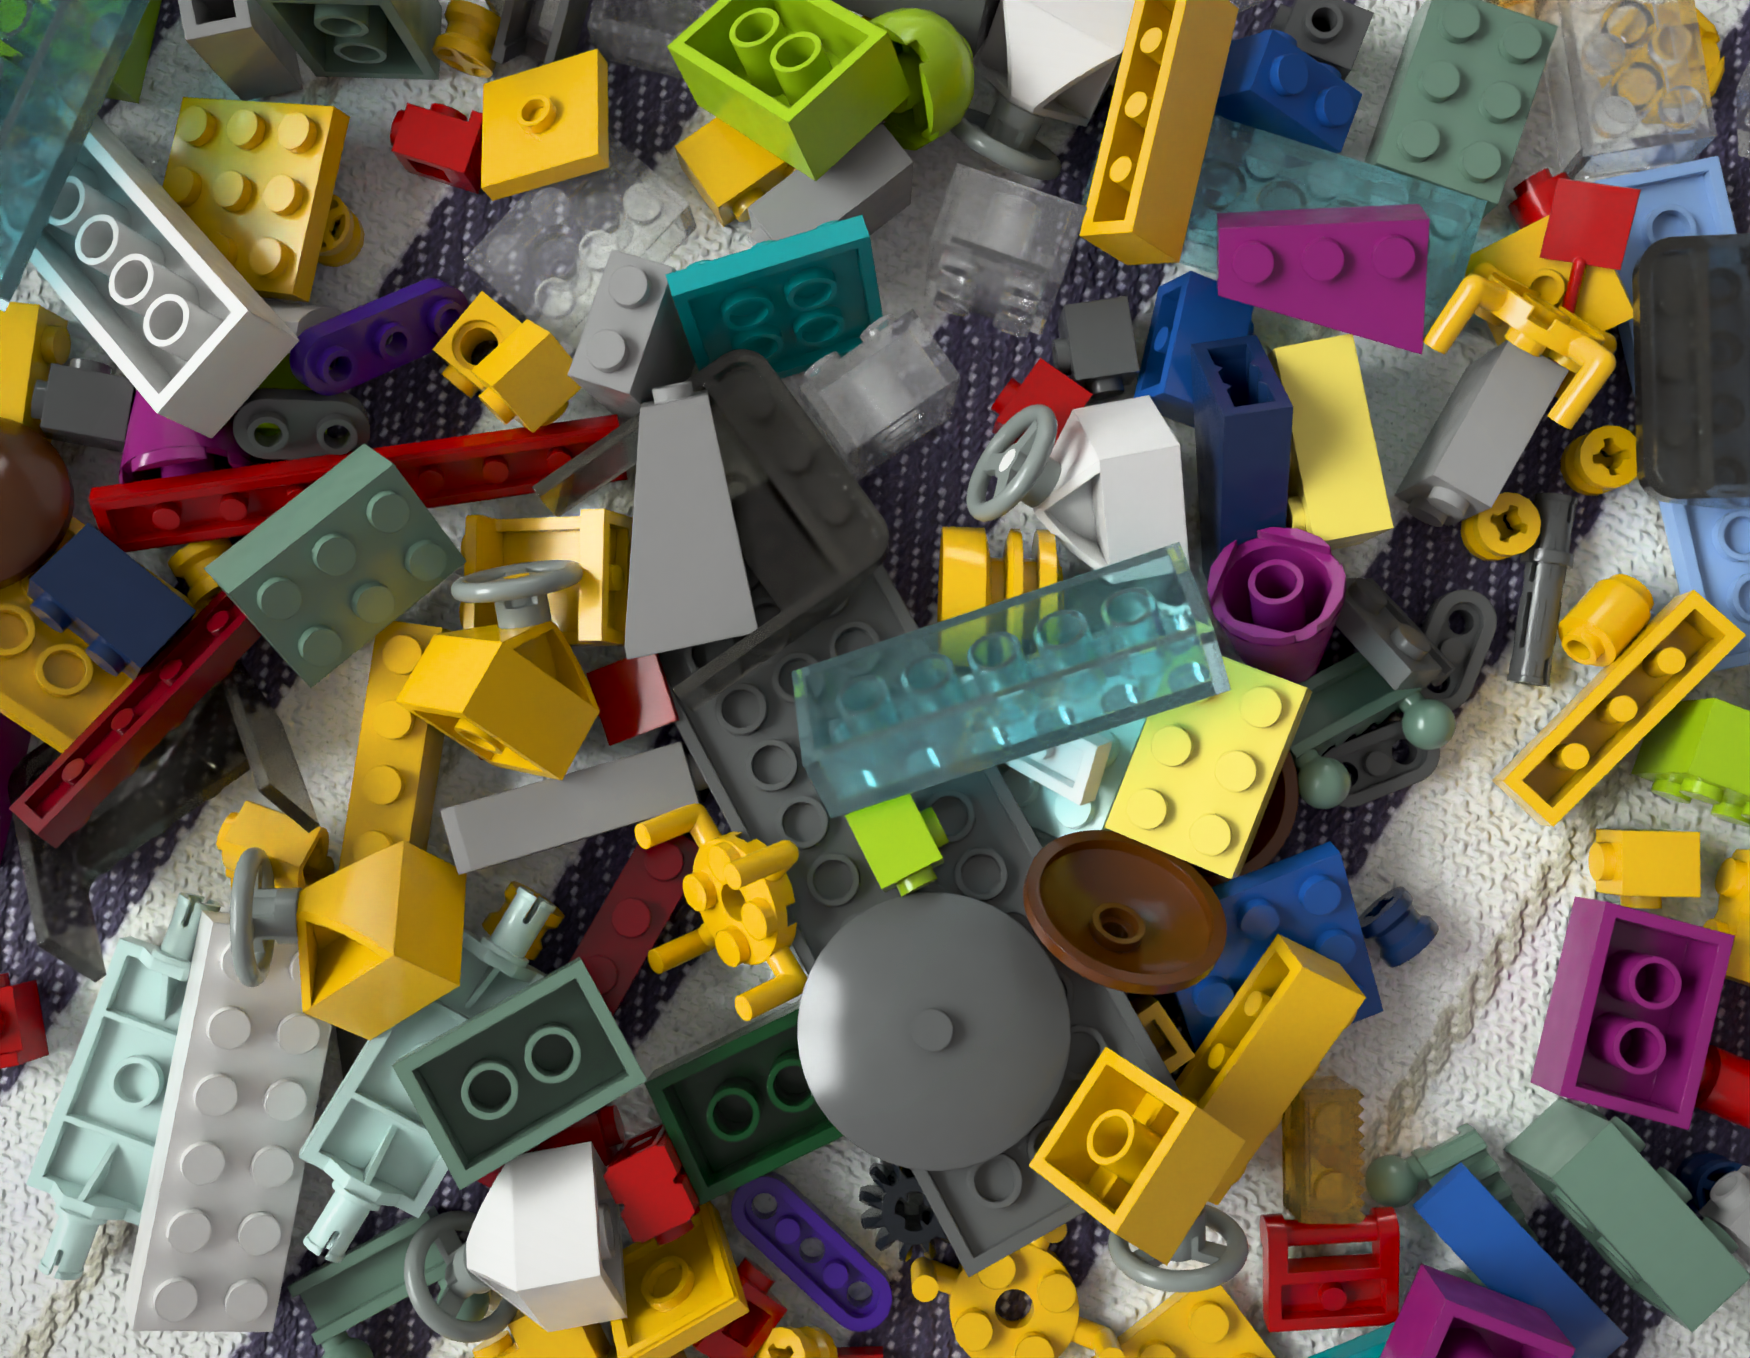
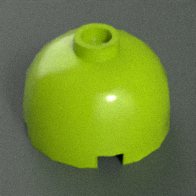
[869,8,974,151]

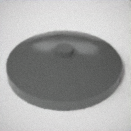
[797,892,1071,1171]

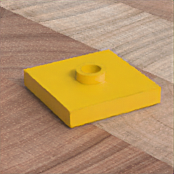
[481,48,609,201]
[1458,215,1637,358]
[610,1201,750,1358]

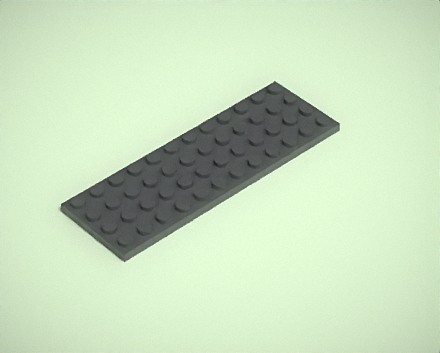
[658,453,1183,1278]

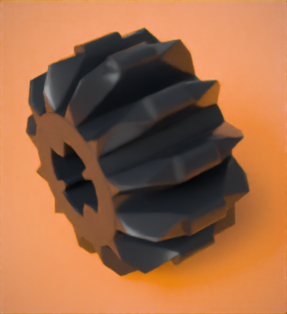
[859,1162,951,1262]

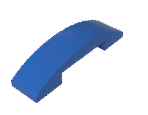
[1412,1162,1629,1358]

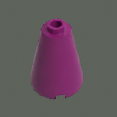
[119,388,255,484]
[1207,527,1346,684]

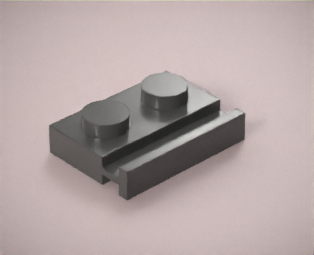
[1335,578,1456,690]

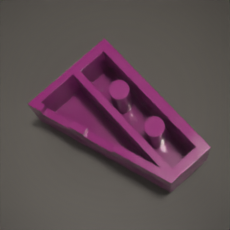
[1216,204,1430,355]

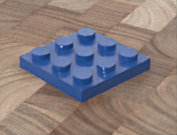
[1173,841,1383,1054]

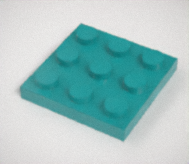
[665,215,888,401]

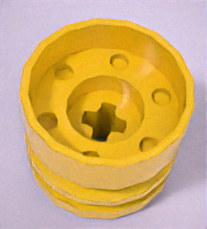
[937,527,1063,665]

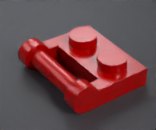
[1259,1206,1400,1333]

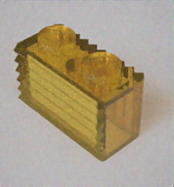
[1282,1076,1366,1224]

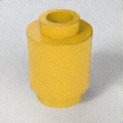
[1558,574,1654,667]

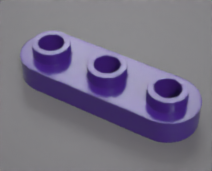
[289,278,469,396]
[731,1171,892,1332]

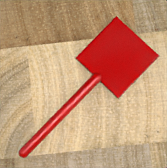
[1539,178,1641,402]
[477,653,679,760]

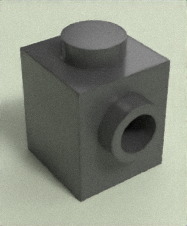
[1269,0,1374,80]
[1052,296,1140,400]
[31,358,135,452]

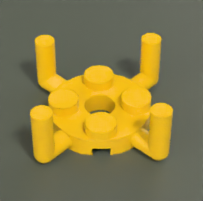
[1423,262,1617,430]
[634,803,807,1021]
[910,1223,1125,1358]

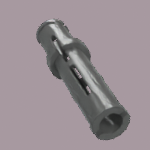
[1507,493,1578,687]

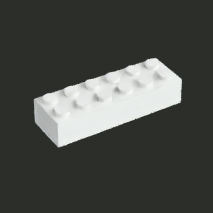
[0,78,299,439]
[124,910,332,1332]

